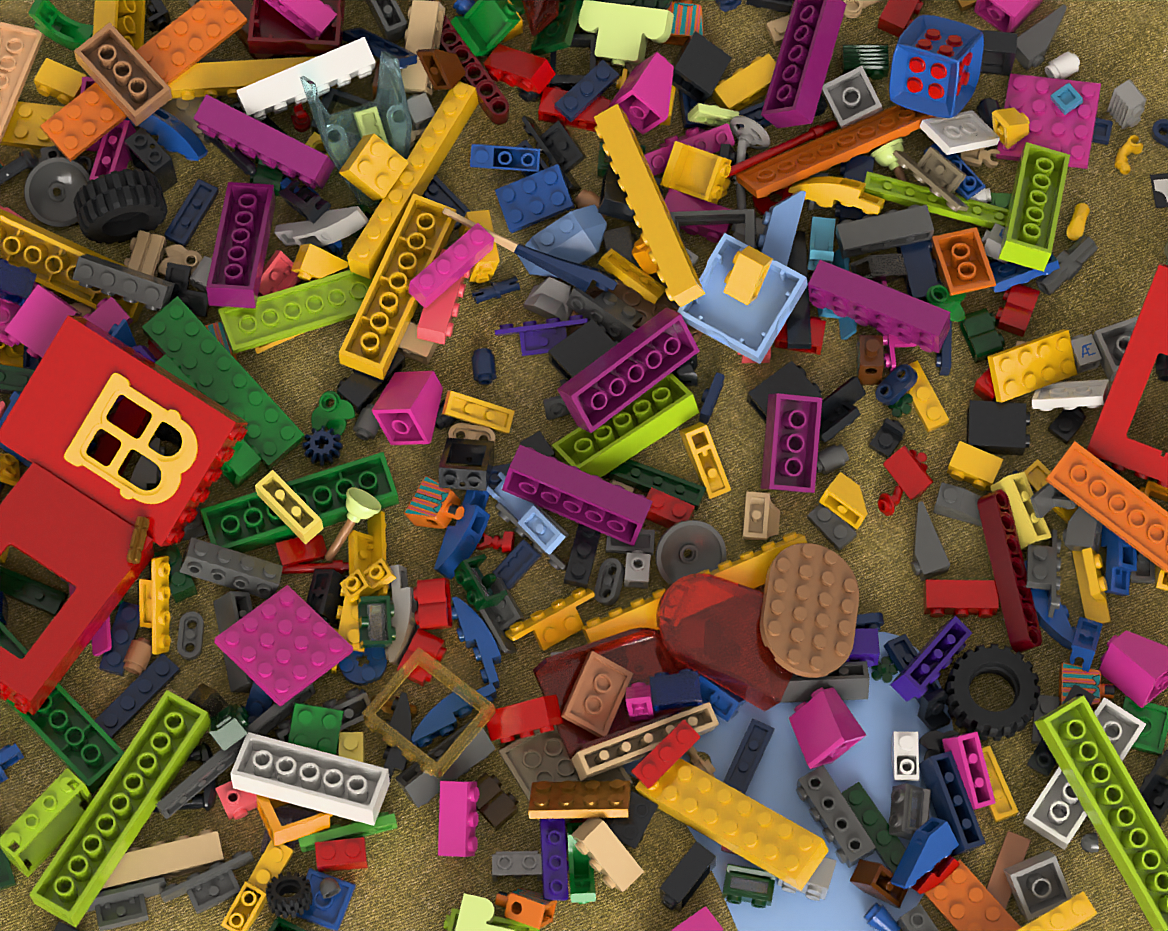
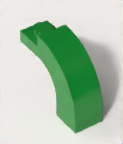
[28,0,93,51]
[567,822,596,904]

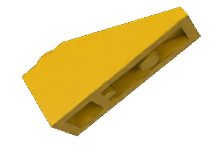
[679,422,731,499]

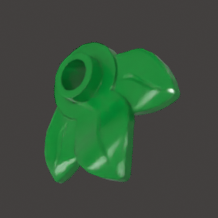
[926,285,967,322]
[311,391,355,436]

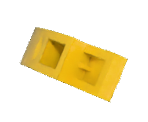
[788,176,885,215]
[221,840,295,931]

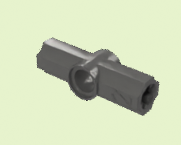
[1035,235,1098,296]

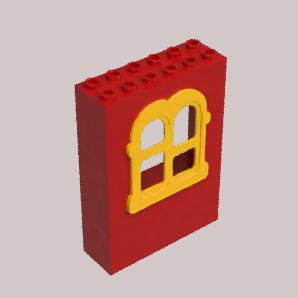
[0,315,248,547]

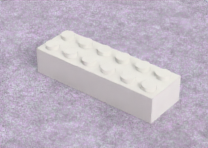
[236,37,376,121]
[1023,697,1146,850]
[230,732,390,826]

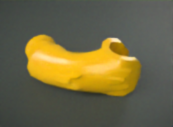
[1114,135,1143,175]
[1066,203,1090,241]

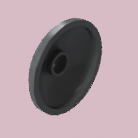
[24,157,90,227]
[655,520,726,587]

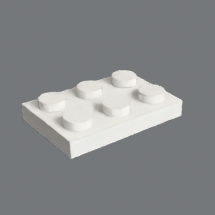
[920,110,1000,155]
[1032,379,1110,411]

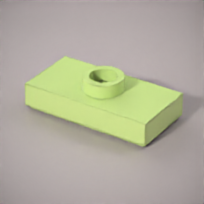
[688,103,739,127]
[353,106,389,145]

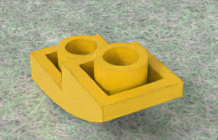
[340,558,396,602]

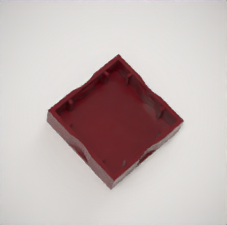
[248,0,346,56]

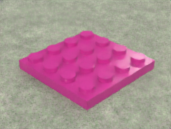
[996,74,1101,169]
[214,585,353,707]

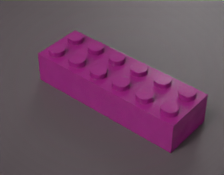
[761,0,847,129]
[193,94,335,190]
[206,182,276,309]
[808,260,950,353]
[557,307,700,433]
[502,445,653,546]

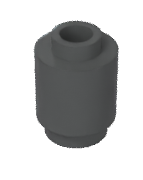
[353,404,380,441]
[816,444,849,475]

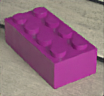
[761,393,822,493]

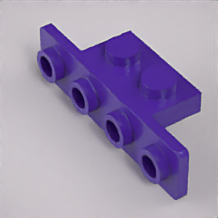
[494,315,589,356]
[540,818,569,901]

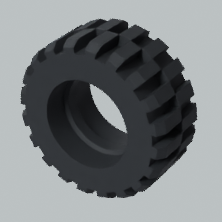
[73,169,168,244]
[944,644,1040,741]

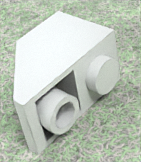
[891,731,919,781]

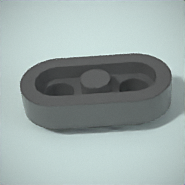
[594,558,625,606]
[177,611,205,660]

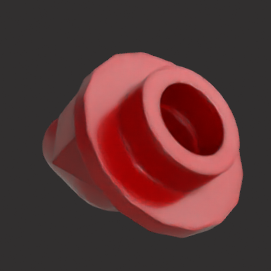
[878,486,903,516]

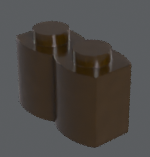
[474,772,519,831]

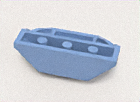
[756,191,806,266]
[517,204,607,278]

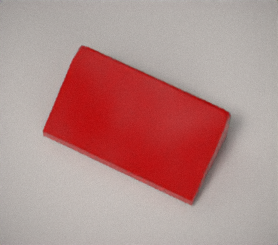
[883,446,933,500]

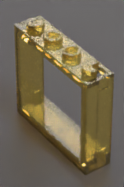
[362,647,496,779]

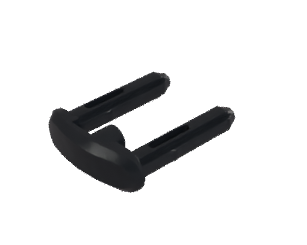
[204,101,287,176]
[0,148,39,185]
[152,742,218,813]

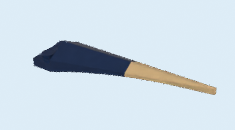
[442,207,619,292]

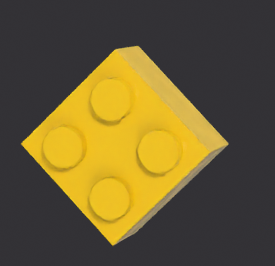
[338,133,409,201]

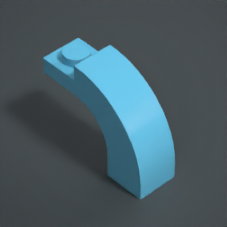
[807,216,836,271]

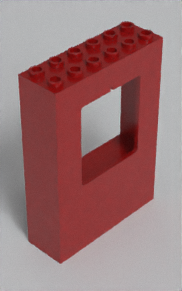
[1086,262,1168,488]
[0,462,154,716]

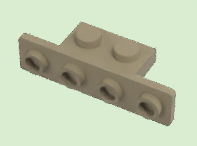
[893,147,969,212]

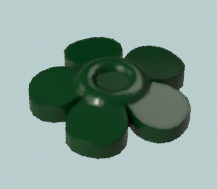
[888,394,913,418]
[871,657,898,683]

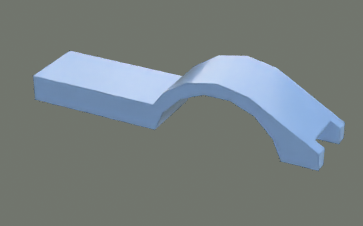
[486,472,566,555]

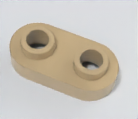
[448,423,496,445]

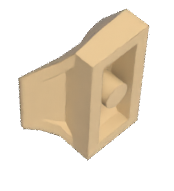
[743,491,780,541]

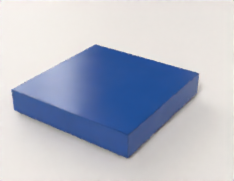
[296,868,356,931]

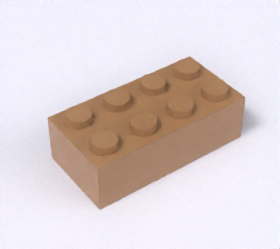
[74,22,172,127]

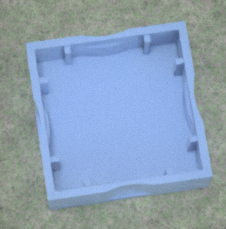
[677,233,808,364]

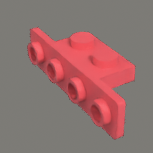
[258,250,301,296]

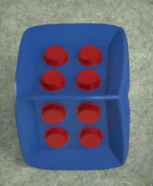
[889,15,984,118]

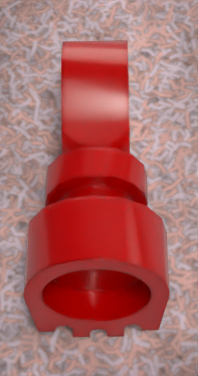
[290,103,311,132]
[475,531,515,553]

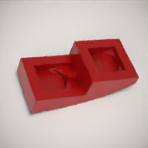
[275,534,327,568]
[911,855,960,894]

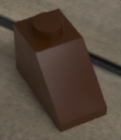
[416,49,466,90]
[850,859,909,908]

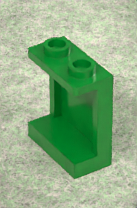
[450,0,521,56]

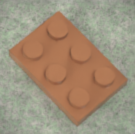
[561,651,633,739]

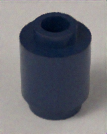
[471,348,497,385]

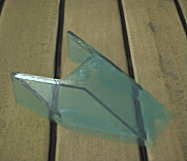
[300,51,412,207]

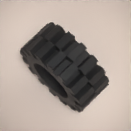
[266,872,313,918]

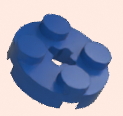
[339,638,387,686]

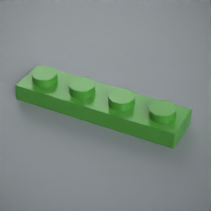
[298,812,398,853]

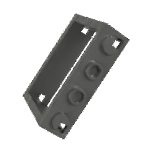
[667,209,757,308]

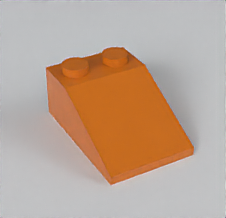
[931,227,996,296]

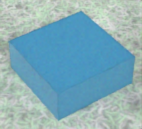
[1051,83,1083,115]

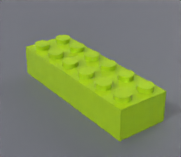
[999,142,1070,272]
[552,373,700,477]

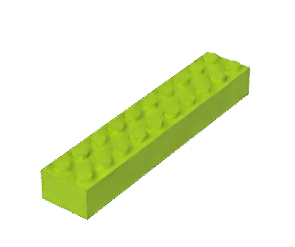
[29,690,210,927]
[1034,695,1168,931]

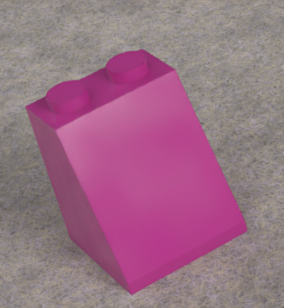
[974,0,1043,33]
[609,52,674,135]
[5,284,82,359]
[371,371,443,445]
[1099,630,1168,708]
[789,687,866,769]

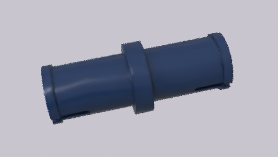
[471,276,520,304]

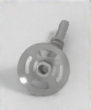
[730,116,771,209]

